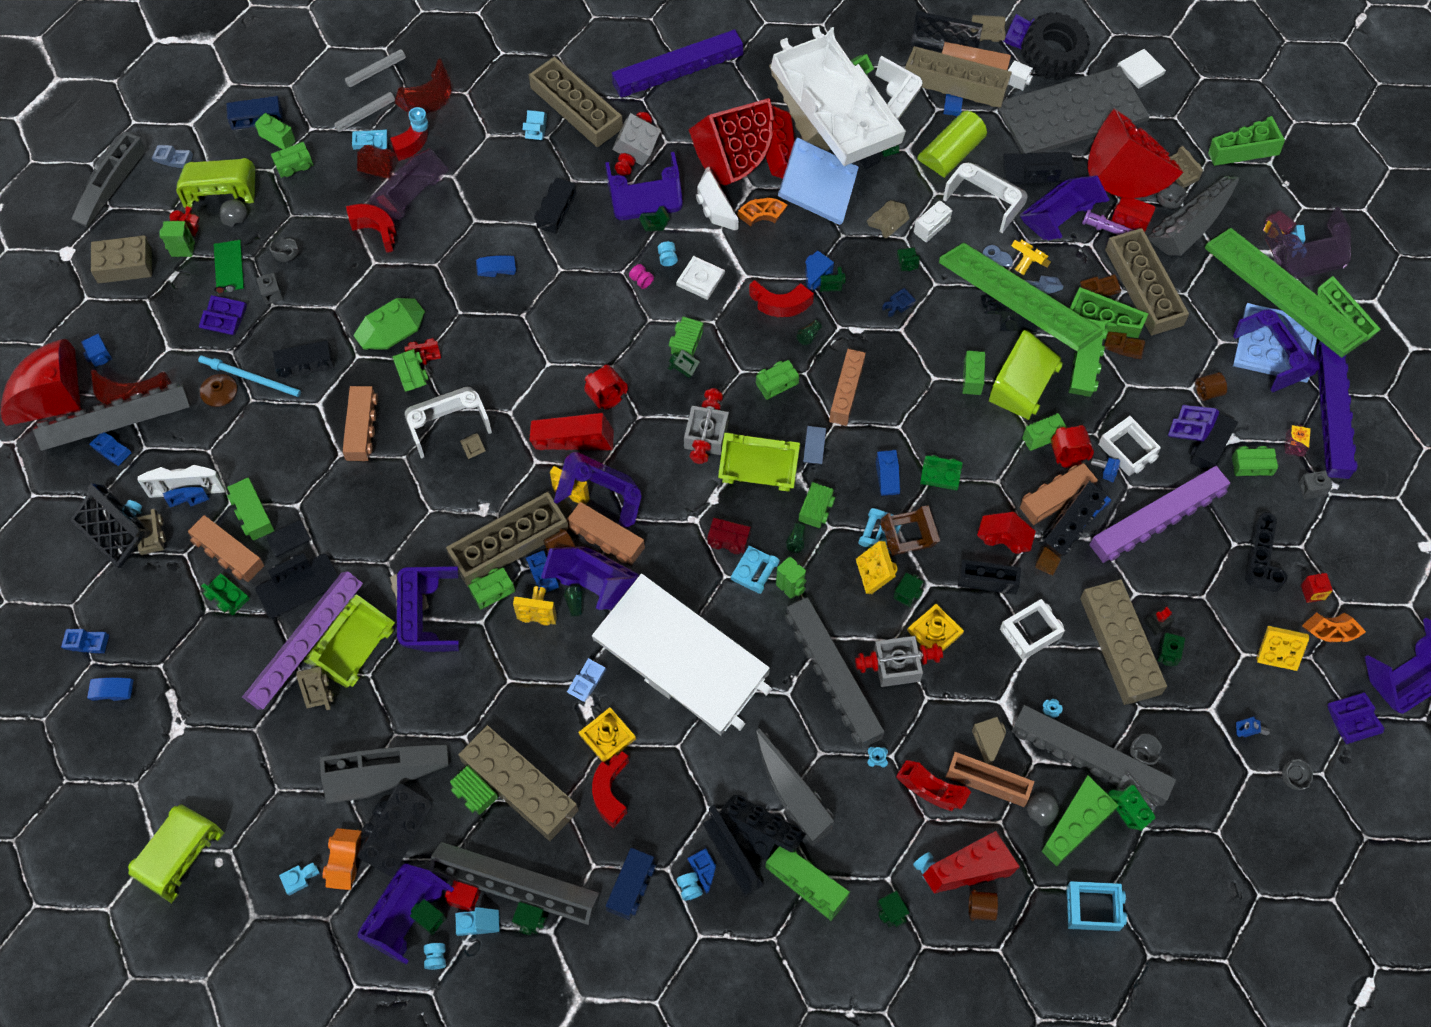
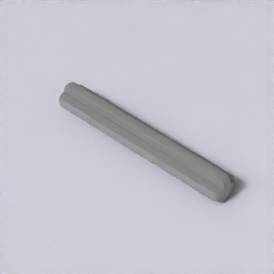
[345,49,406,87]
[334,92,395,132]

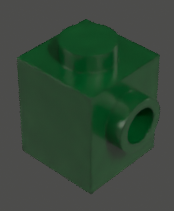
[893,572,924,608]
[1157,633,1185,666]
[876,891,909,928]
[410,899,446,936]
[512,902,547,935]

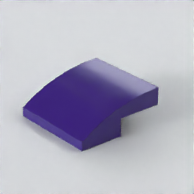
[1003,14,1035,49]
[199,295,247,336]
[1168,405,1219,441]
[1327,692,1385,744]

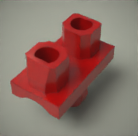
[169,206,199,236]
[405,338,441,366]

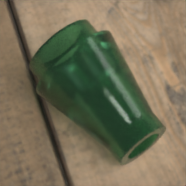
[796,320,822,345]
[785,523,805,553]
[563,586,583,617]

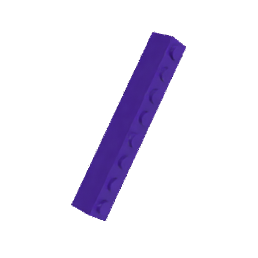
[612,30,743,98]
[1316,341,1357,479]

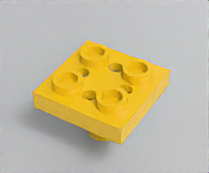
[1011,239,1051,275]
[550,466,590,505]
[856,541,897,594]
[513,586,557,625]
[907,604,964,651]
[1257,626,1309,671]
[578,708,636,764]

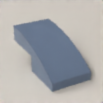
[152,145,193,168]
[1024,275,1064,294]
[803,426,826,465]

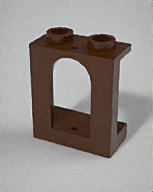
[880,505,940,556]

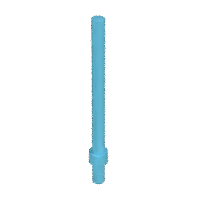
[198,355,301,397]

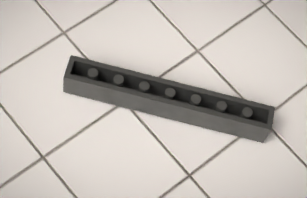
[33,382,191,451]
[785,597,884,749]
[1011,705,1176,806]
[429,842,599,925]

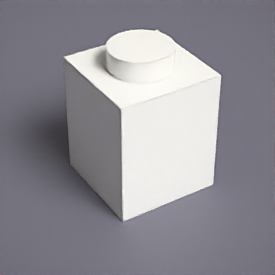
[1008,60,1033,91]

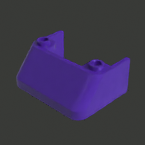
[605,152,683,220]
[1020,175,1110,241]
[1233,309,1319,393]
[554,452,641,529]
[541,547,640,610]
[397,567,459,652]
[1365,618,1431,714]
[358,864,454,964]

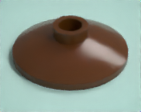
[200,374,237,407]

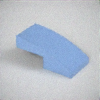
[567,658,606,702]

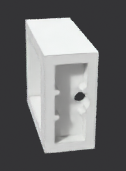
[1098,416,1161,476]
[1000,599,1065,660]

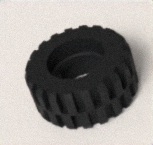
[1021,12,1090,80]

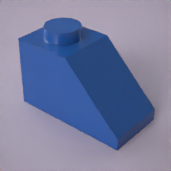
[805,251,834,292]
[876,450,900,496]

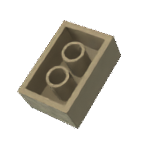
[91,235,152,284]

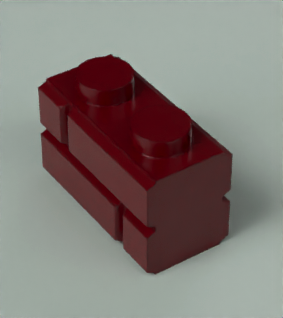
[707,518,751,554]

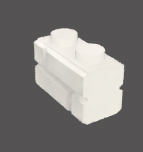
[914,201,952,242]

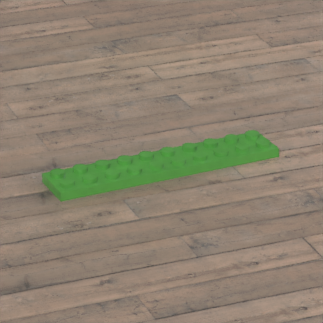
[1205,228,1368,358]
[939,243,1103,352]

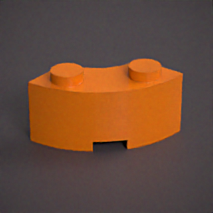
[737,198,787,226]
[1302,612,1366,642]
[323,828,361,890]

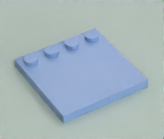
[778,137,859,225]
[1233,303,1317,383]

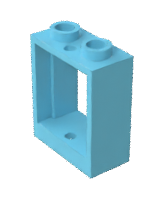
[1066,881,1127,931]

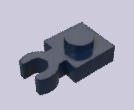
[882,288,916,317]

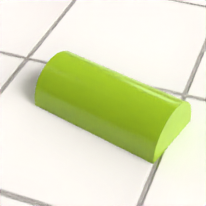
[917,111,987,178]

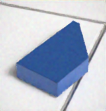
[687,848,716,894]

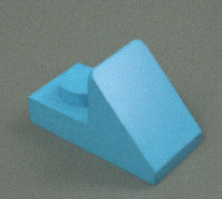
[455,907,500,936]

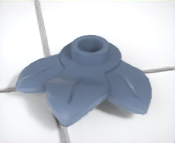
[983,245,1013,267]

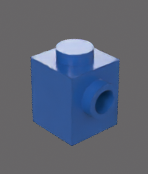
[81,334,112,367]

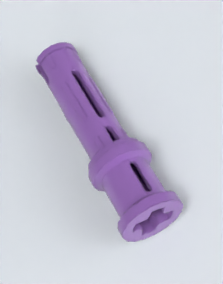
[1082,209,1134,235]

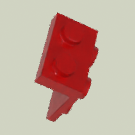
[1111,197,1155,232]

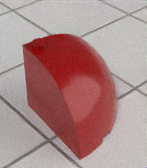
[689,98,773,185]
[1088,108,1183,198]
[1,339,81,426]

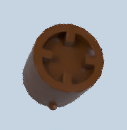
[1195,372,1227,401]
[543,529,575,553]
[968,889,998,921]

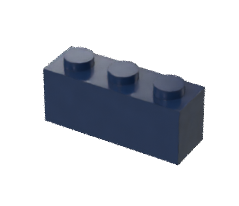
[226,96,283,130]
[605,848,657,921]

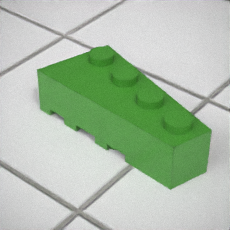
[1041,776,1119,867]

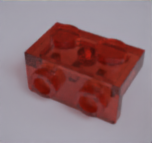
[357,145,396,179]

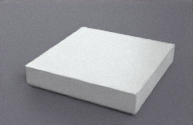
[1117,49,1166,89]
[676,256,725,300]

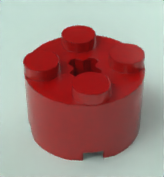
[584,365,628,409]
[1051,425,1094,468]

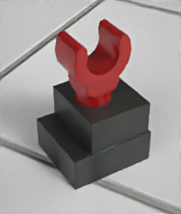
[1145,607,1174,636]

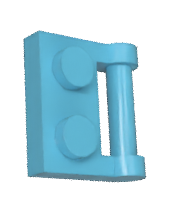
[858,508,901,554]
[731,546,780,594]

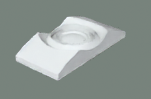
[138,465,226,498]

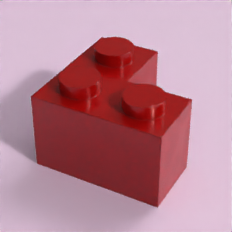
[977,512,1036,554]

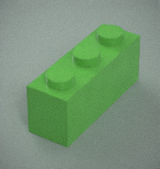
[227,477,274,541]

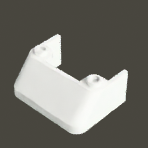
[876,56,922,120]
[943,163,1027,233]
[405,387,492,458]

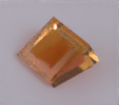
[1035,547,1061,576]

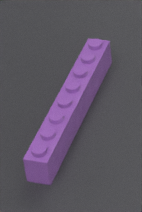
[1090,466,1230,563]
[242,571,363,710]

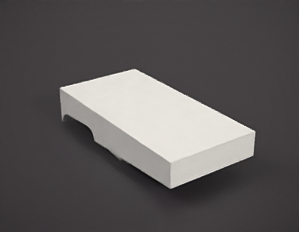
[771,26,906,166]
[592,574,772,736]

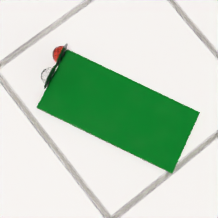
[214,240,244,293]

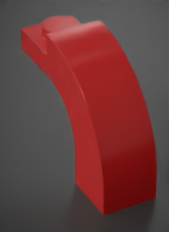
[390,102,428,161]
[346,204,397,253]
[749,280,814,317]
[592,751,629,829]
[896,760,971,811]

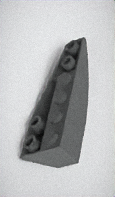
[72,132,146,227]
[1147,176,1239,256]
[756,728,834,846]
[320,745,449,804]

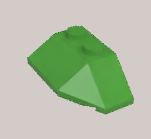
[1318,276,1381,342]
[353,298,425,350]

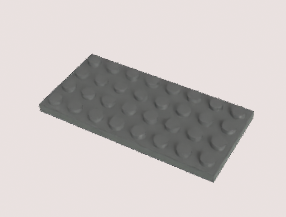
[997,66,1150,153]

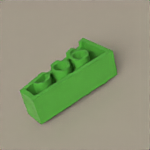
[1208,116,1285,166]
[1070,287,1148,338]
[1069,318,1108,397]
[765,846,850,921]

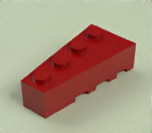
[765,106,794,179]
[530,413,614,450]
[922,831,1020,893]

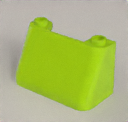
[176,158,255,208]
[989,330,1063,420]
[718,433,800,492]
[304,594,395,688]
[128,804,224,904]

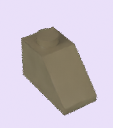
[972,717,1006,765]

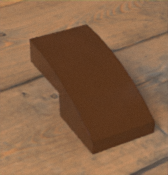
[1080,275,1121,297]
[1105,331,1145,359]

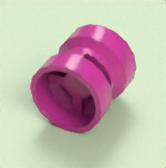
[629,264,654,289]

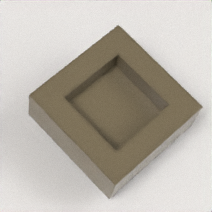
[460,433,485,459]

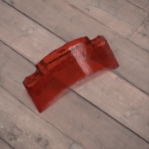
[395,58,452,113]
[91,369,172,406]

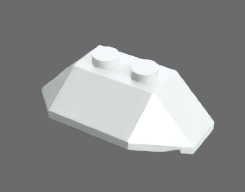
[696,167,738,230]

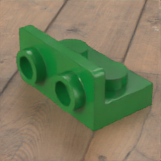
[920,455,963,490]
[201,573,249,616]
[1107,785,1155,831]

